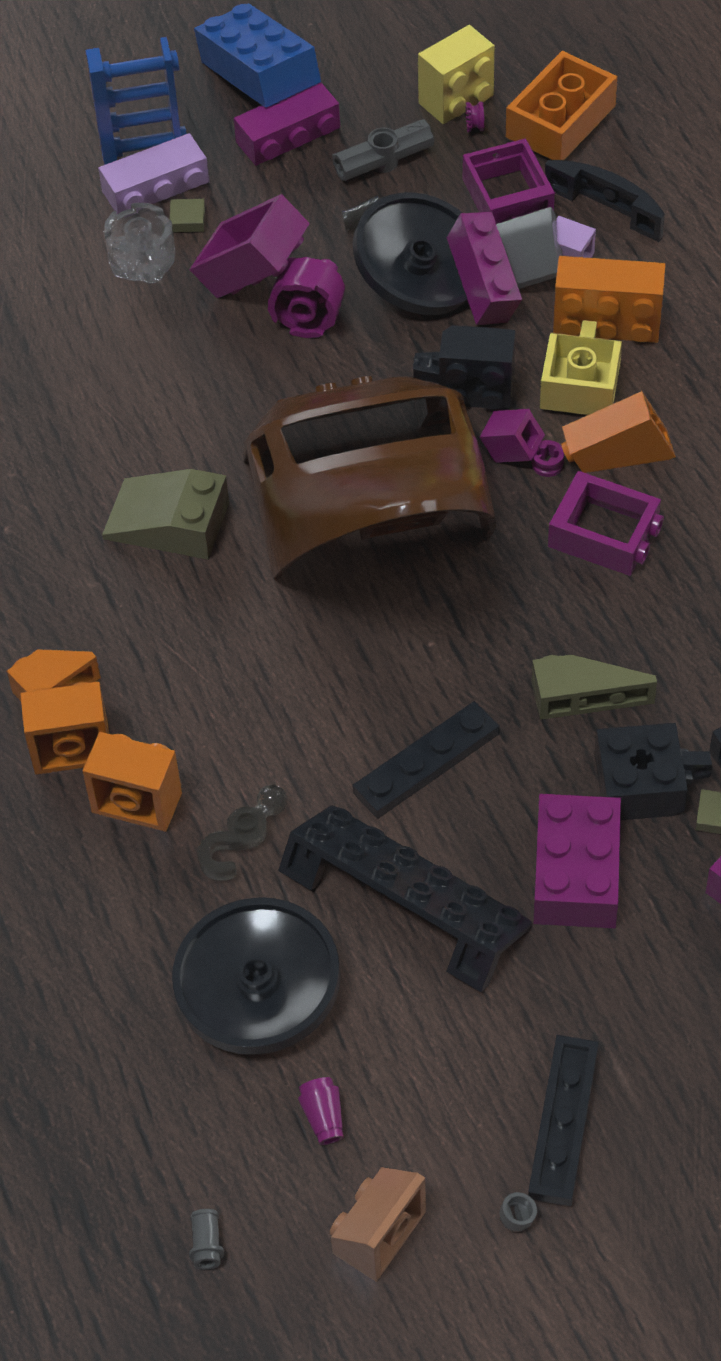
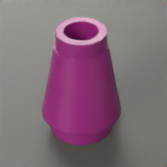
[298,1077,344,1145]

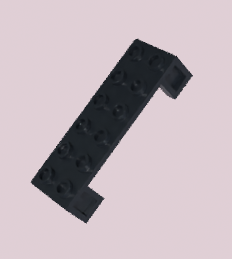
[278,805,532,992]

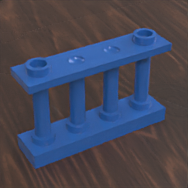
[86,37,187,165]

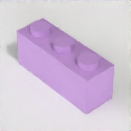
[98,133,209,217]

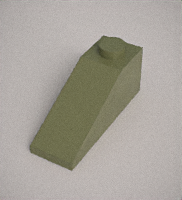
[531,655,657,720]

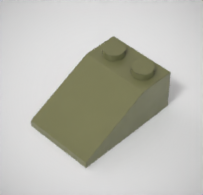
[102,469,229,560]

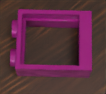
[462,138,555,224]
[548,471,664,576]

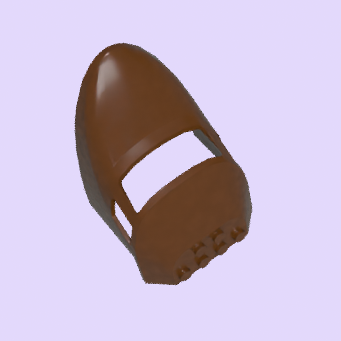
[242,376,496,579]

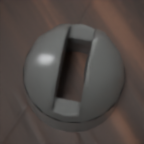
[499,1192,537,1232]

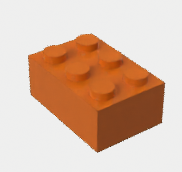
[506,51,618,160]
[553,256,665,343]

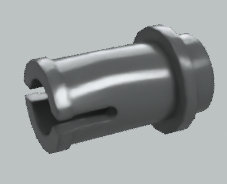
[189,1209,224,1270]

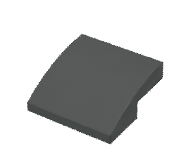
[496,207,562,289]

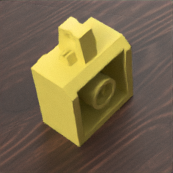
[540,320,622,415]

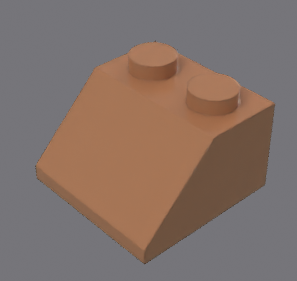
[330,1167,426,1282]

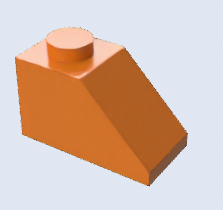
[7,649,101,701]

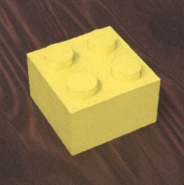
[418,25,495,124]

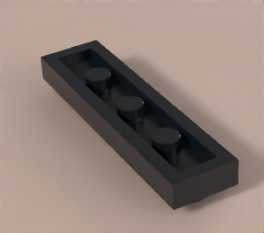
[352,701,500,819]
[528,1035,599,1206]

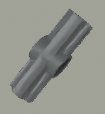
[332,119,434,181]

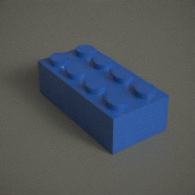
[194,3,321,108]

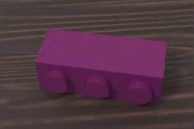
[234,82,340,166]
[447,212,522,325]

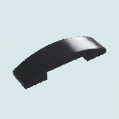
[545,160,665,242]

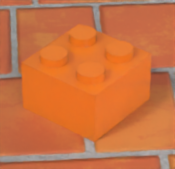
[20,682,109,775]
[82,732,182,832]

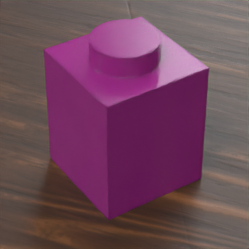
[480,409,545,463]

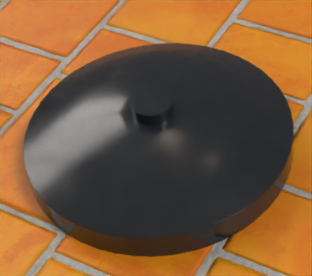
[353,192,469,315]
[172,897,341,1054]

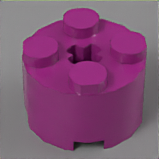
[268,257,345,338]

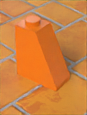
[561,391,676,473]

